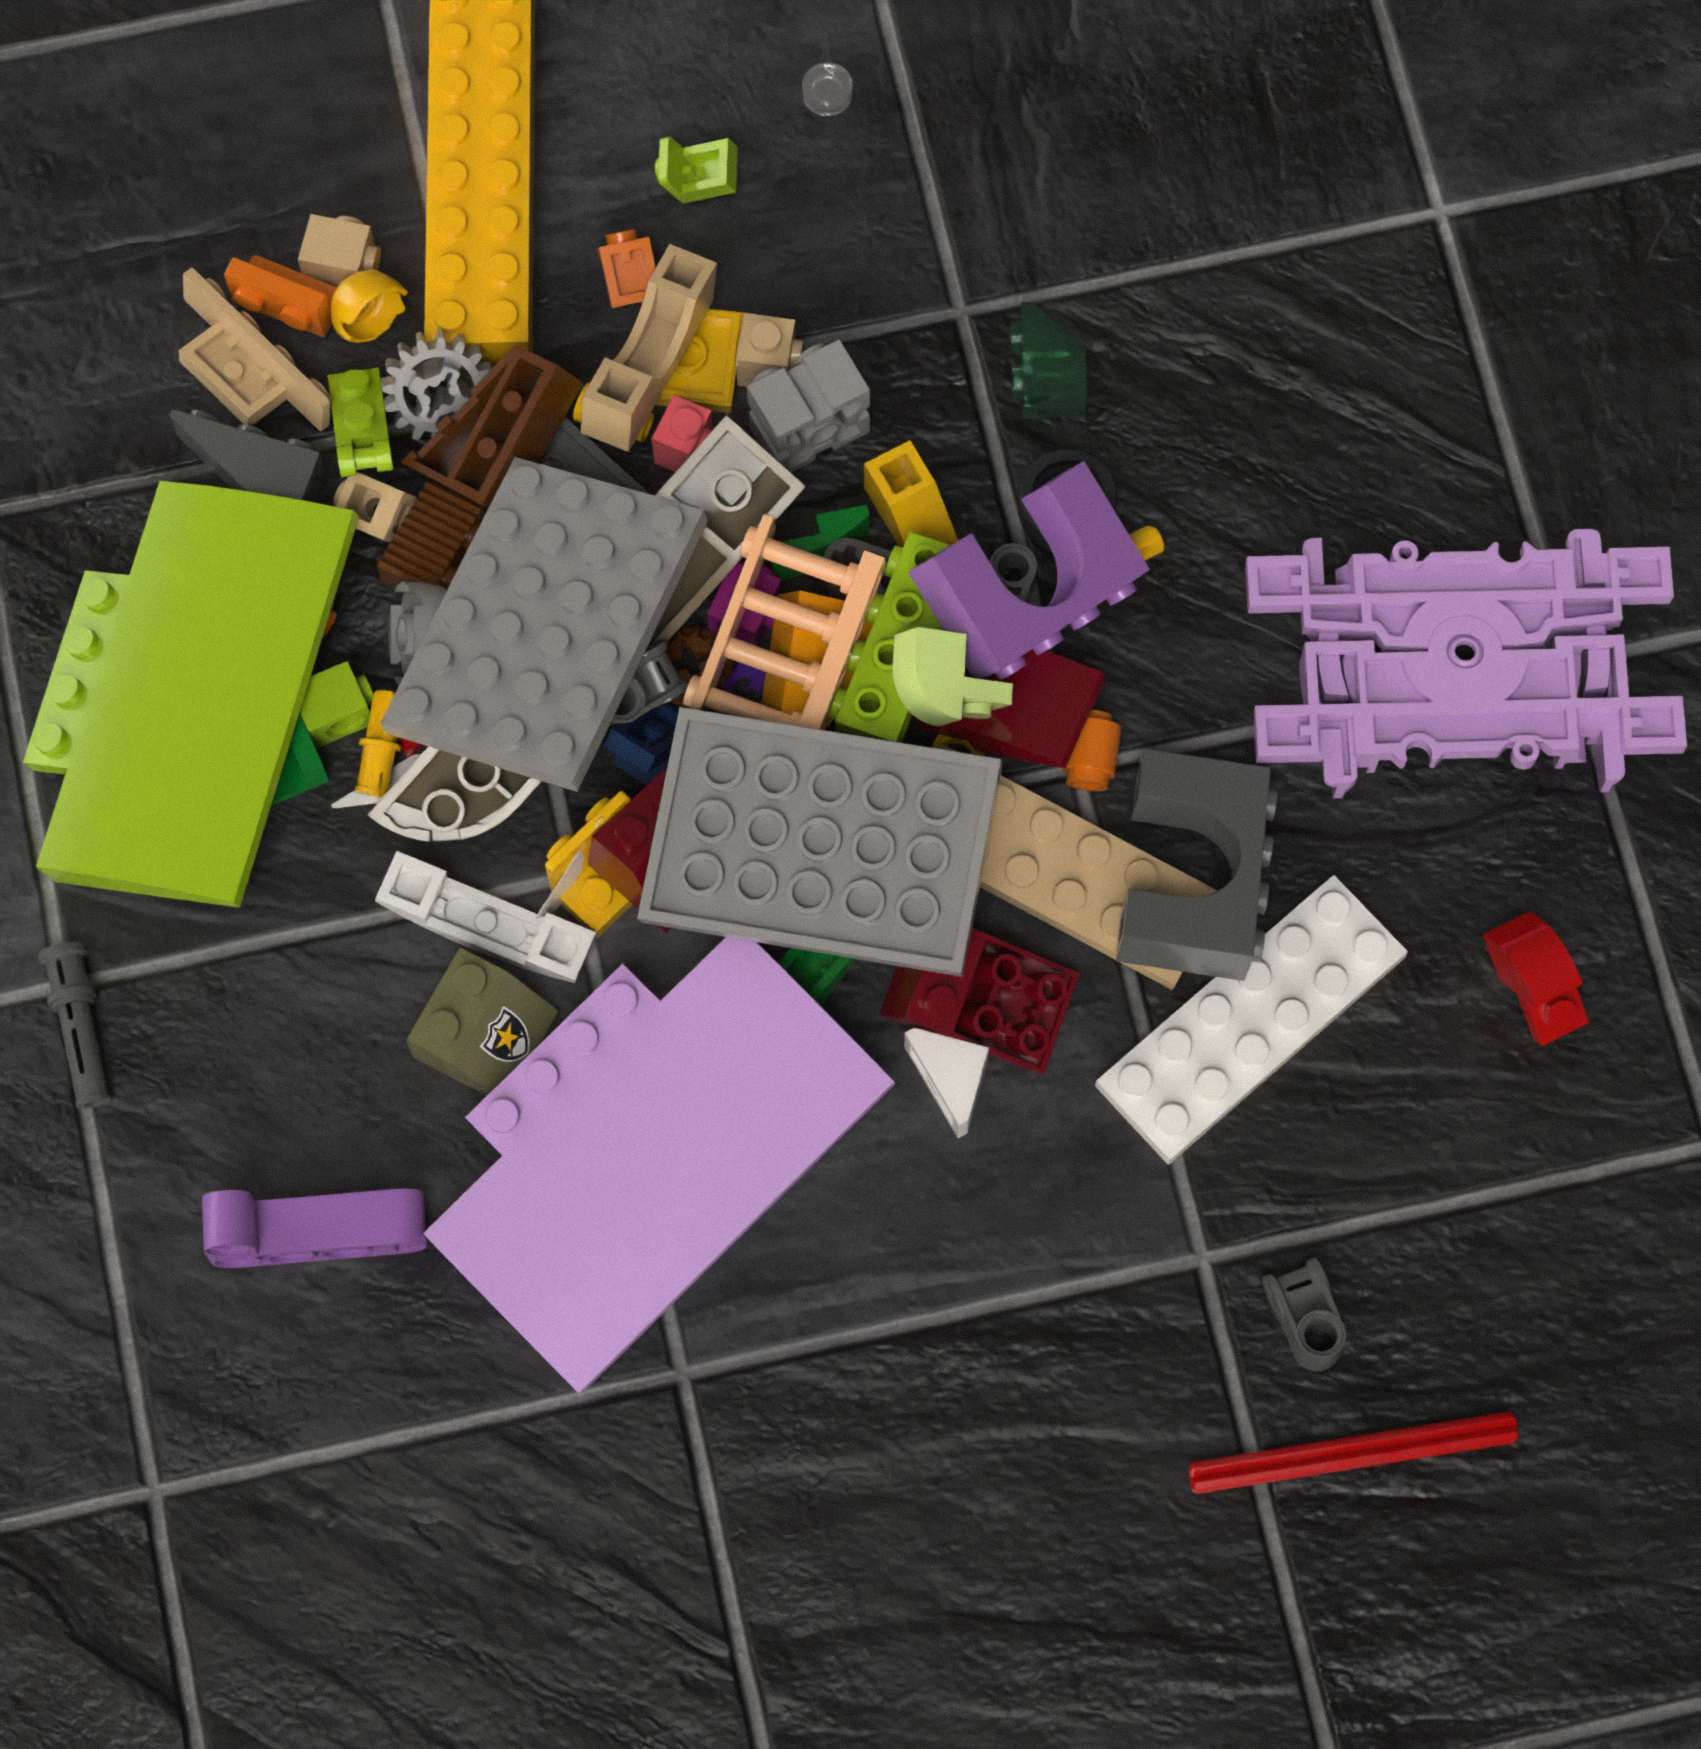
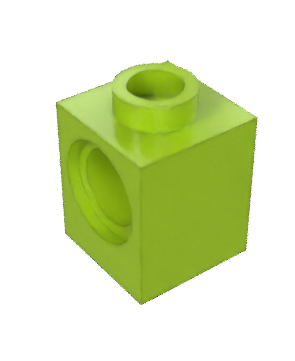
[300,661,373,749]

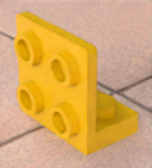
[545,791,633,939]

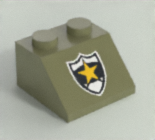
[406,948,560,1096]

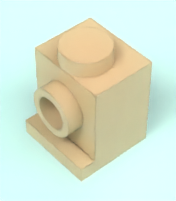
[334,472,417,542]

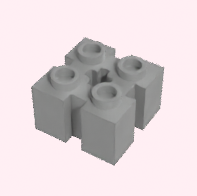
[747,339,870,473]

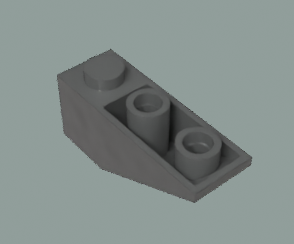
[170,409,326,503]

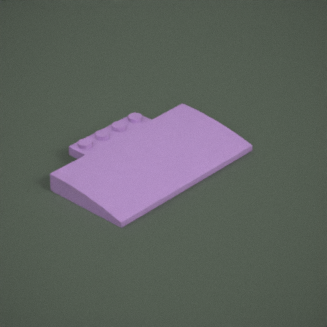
[423,937,895,1395]

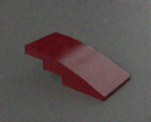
[911,649,1106,768]

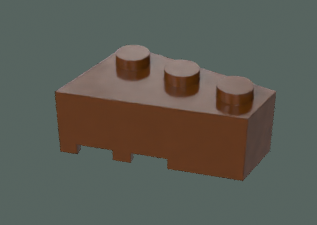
[401,344,583,510]

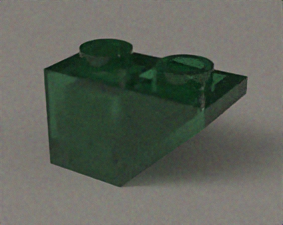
[1010,302,1087,418]

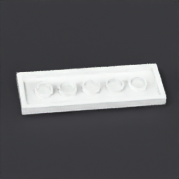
[1095,875,1408,1165]

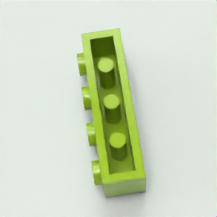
[829,531,949,743]

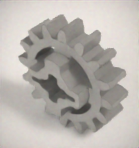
[381,329,492,440]

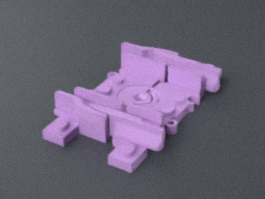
[1245,529,1687,799]

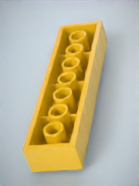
[424,0,536,369]

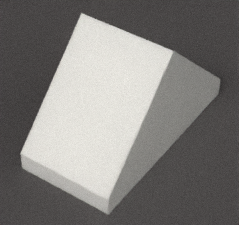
[904,1028,989,1138]

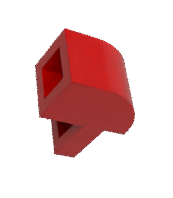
[1483,911,1589,1046]

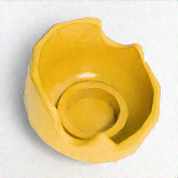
[331,269,408,343]

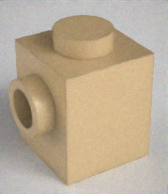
[298,214,381,287]
[736,313,804,387]

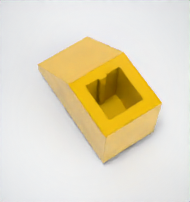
[864,440,958,548]

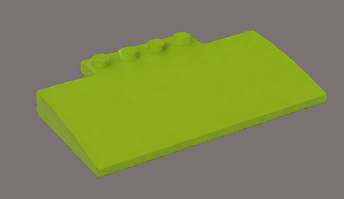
[23,481,359,908]

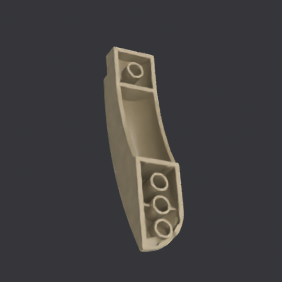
[368,415,806,842]

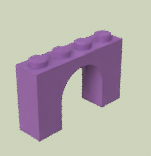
[908,461,1150,681]

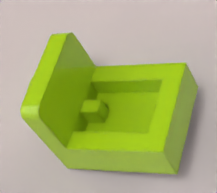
[655,136,738,204]

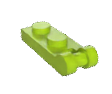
[327,368,393,478]

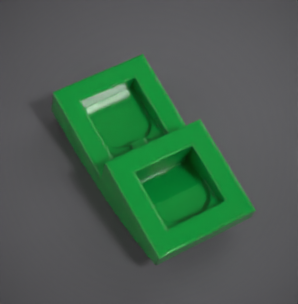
[769,505,869,581]

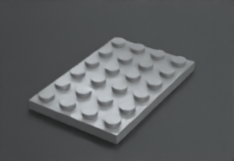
[380,457,708,792]
[637,707,1003,977]

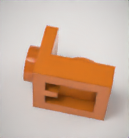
[596,229,656,308]

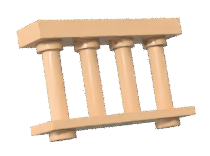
[683,514,886,730]

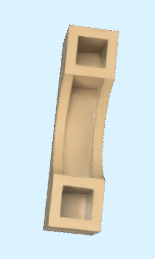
[581,244,717,452]

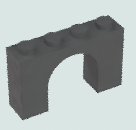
[1116,748,1277,981]

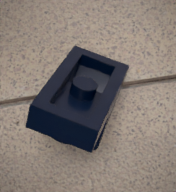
[603,702,679,786]

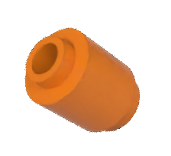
[1062,710,1122,792]

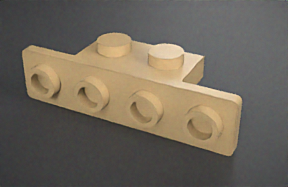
[179,268,331,431]

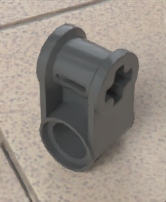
[610,639,689,725]
[1263,1258,1346,1372]

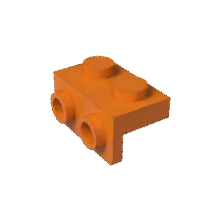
[224,255,337,338]

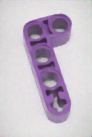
[202,1188,427,1268]

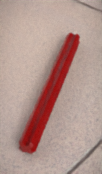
[1188,1412,1518,1494]

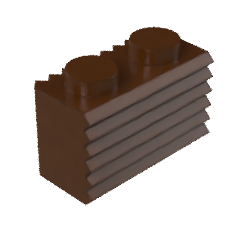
[377,480,485,594]

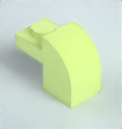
[893,627,1013,726]

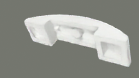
[375,851,596,983]

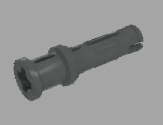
[38,942,111,1109]

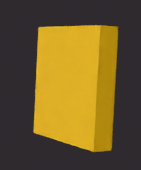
[642,302,744,413]

